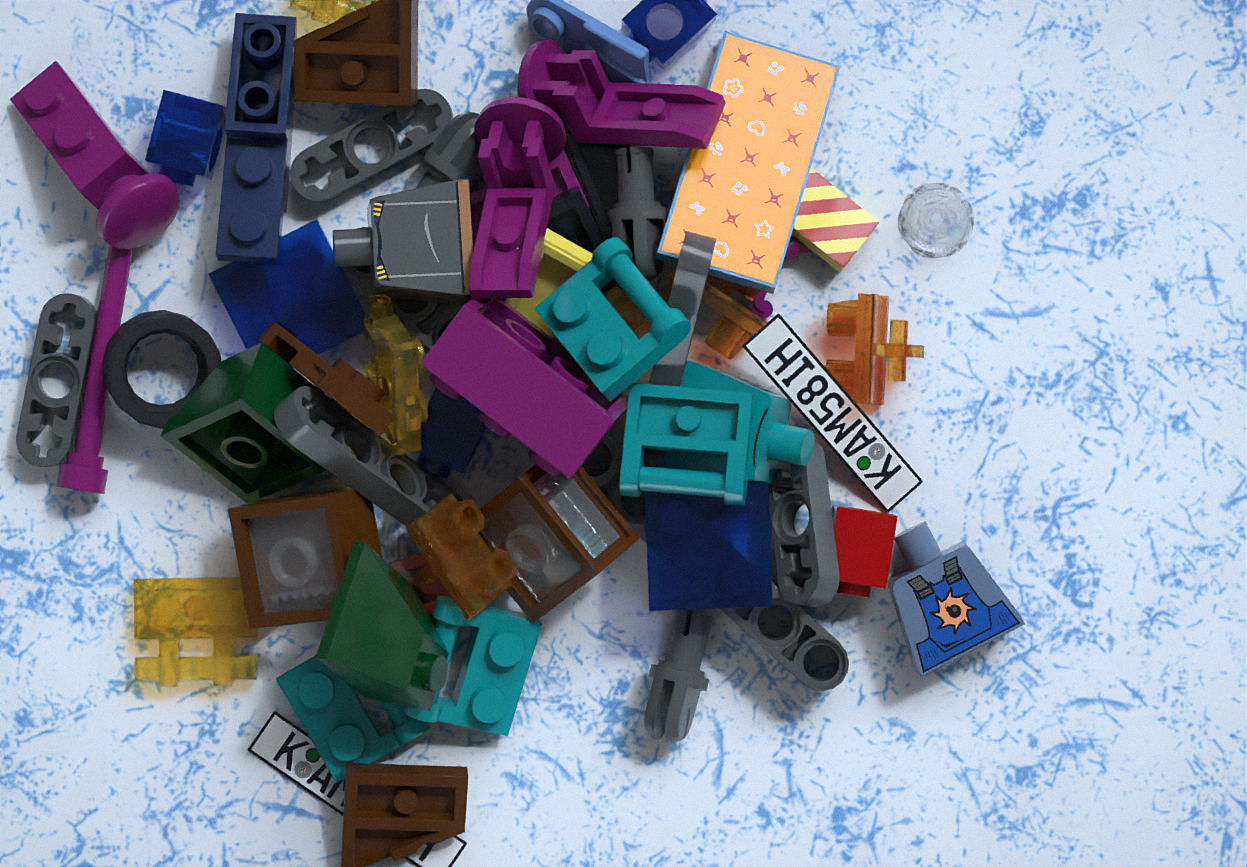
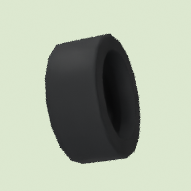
[102,310,221,429]

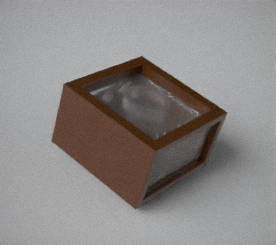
[456,464,640,623]
[228,486,383,629]

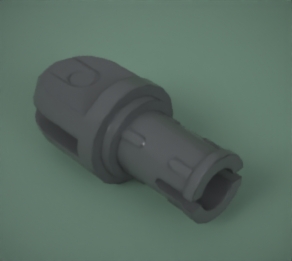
[416,112,483,194]
[606,147,668,281]
[644,608,715,743]

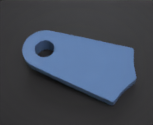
[526,0,652,83]

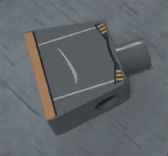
[333,179,473,306]

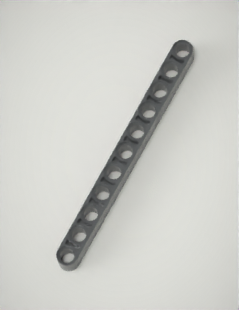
[342,227,849,691]

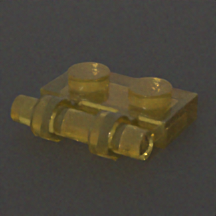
[363,294,428,455]
[134,576,258,687]

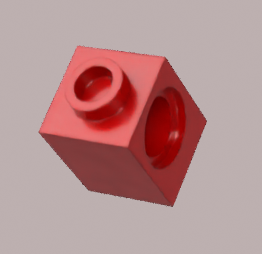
[832,505,898,597]

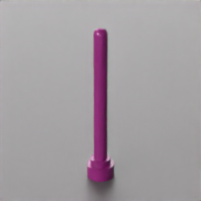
[56,245,133,494]

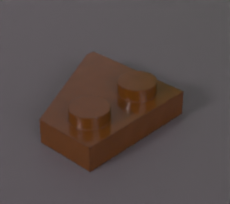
[258,320,395,436]

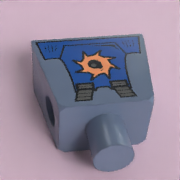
[887,521,1025,677]

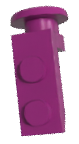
[517,40,726,149]
[10,61,180,249]
[469,97,565,298]

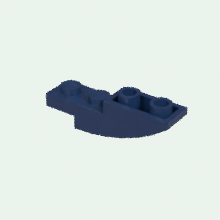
[216,13,297,265]

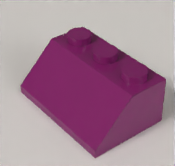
[420,298,628,479]

